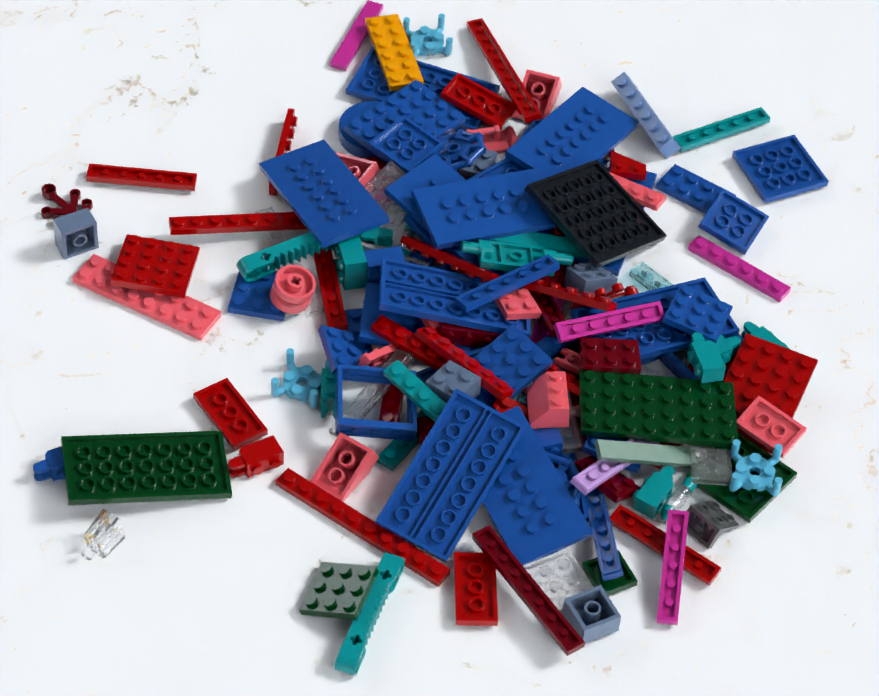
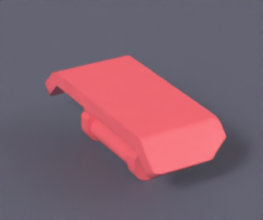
[465,125,518,154]

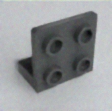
[687,500,739,549]

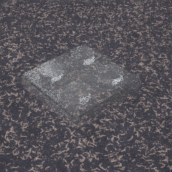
[690,447,732,486]

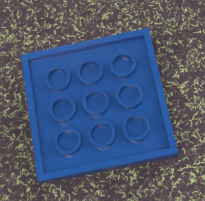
[732,134,829,203]

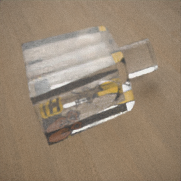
[81,509,125,561]

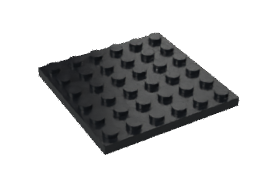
[524,159,667,269]

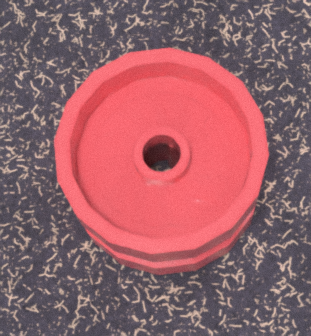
[270,265,316,314]

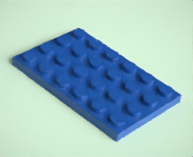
[343,79,467,169]

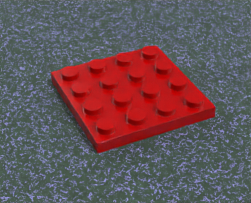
[110,234,200,298]

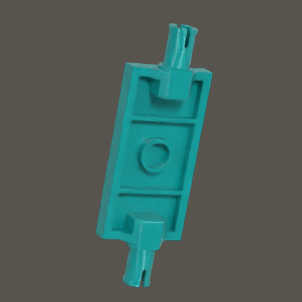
[461,239,573,276]

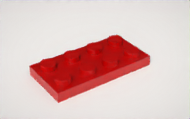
[440,73,516,131]
[193,378,268,450]
[454,552,498,626]

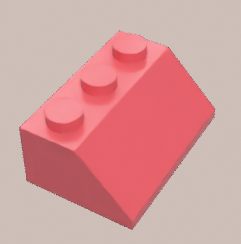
[526,371,569,428]

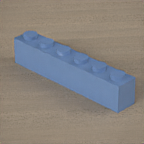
[611,71,681,158]

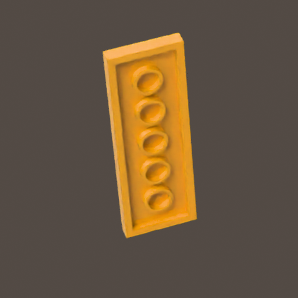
[365,14,424,91]

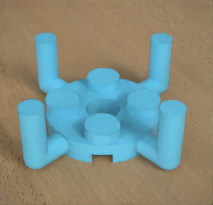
[403,13,453,59]
[271,348,330,409]
[729,439,783,496]

